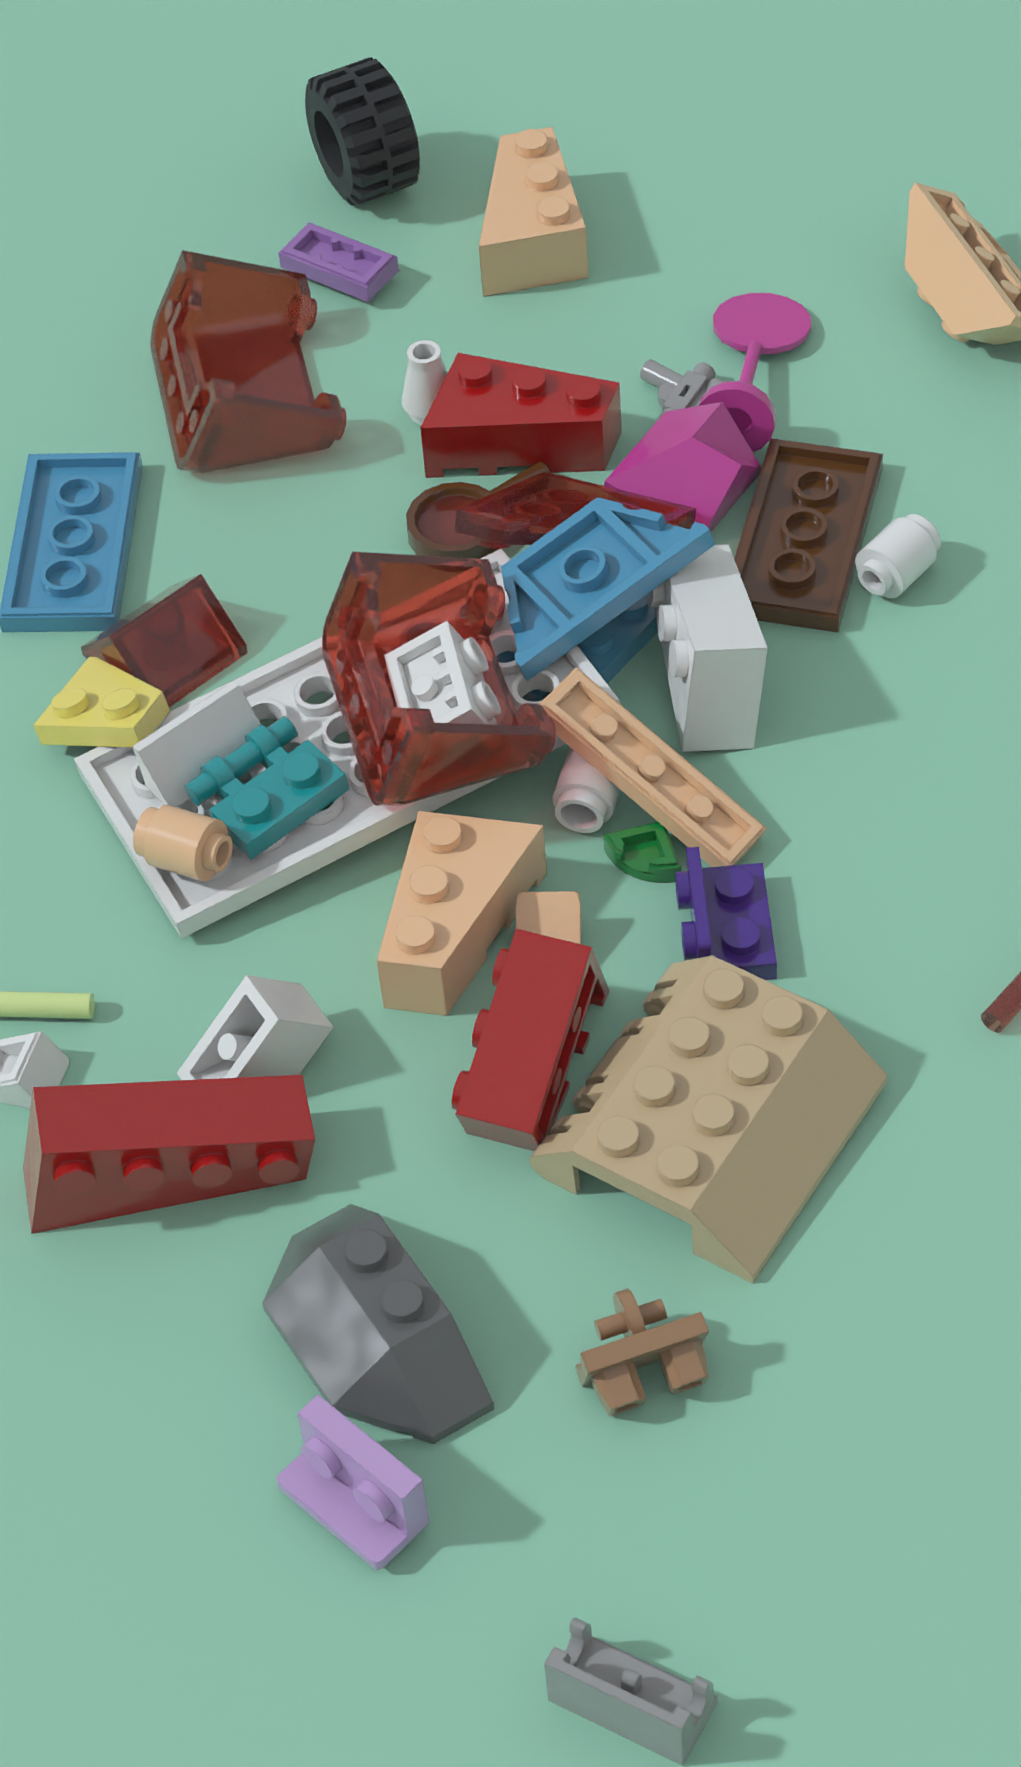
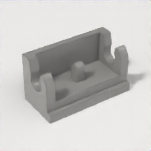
[544,1617,717,1766]

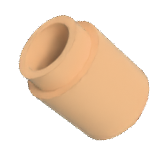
[133,805,233,881]

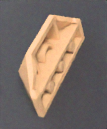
[904,182,1021,345]

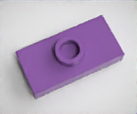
[278,222,399,302]

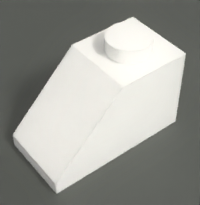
[177,975,334,1080]

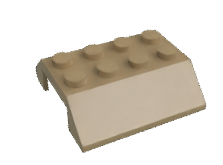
[529,956,887,1284]

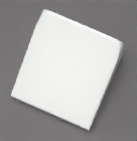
[0,1031,69,1109]

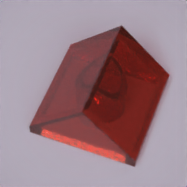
[81,574,248,707]

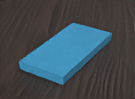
[0,452,143,632]

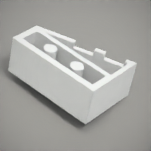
[646,545,768,752]

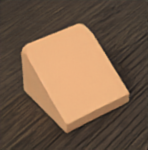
[516,891,582,944]

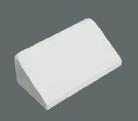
[133,680,261,807]

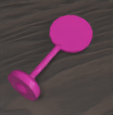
[699,293,811,452]

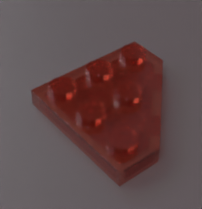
[454,471,696,549]

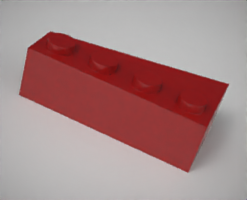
[23,1075,315,1234]

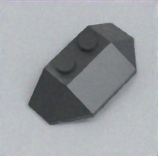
[262,1204,494,1444]

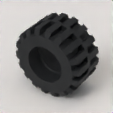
[305,57,420,206]

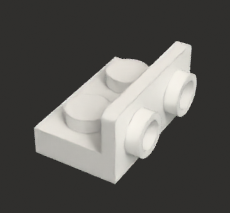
[384,621,501,757]

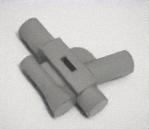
[640,359,724,430]

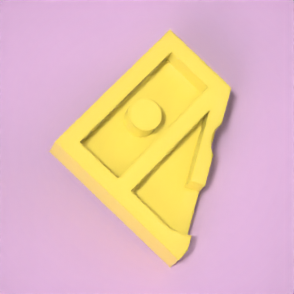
[33,657,170,747]

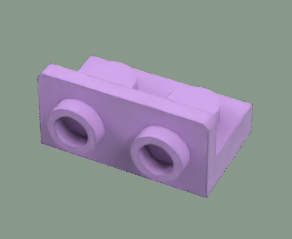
[277,1395,429,1570]

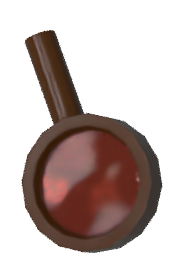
[406,462,552,568]

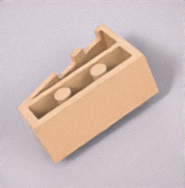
[479,127,588,297]
[377,811,547,1016]

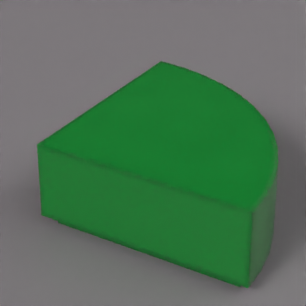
[603,822,681,883]

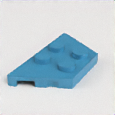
[501,497,715,681]

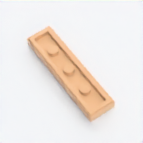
[533,667,767,867]

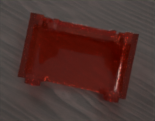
[150,250,347,474]
[322,551,556,806]

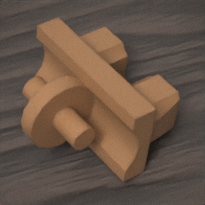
[575,1288,709,1416]

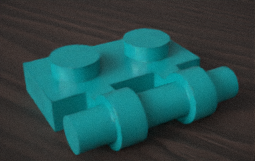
[184,716,350,860]

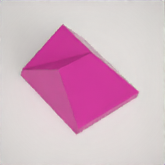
[603,402,761,532]

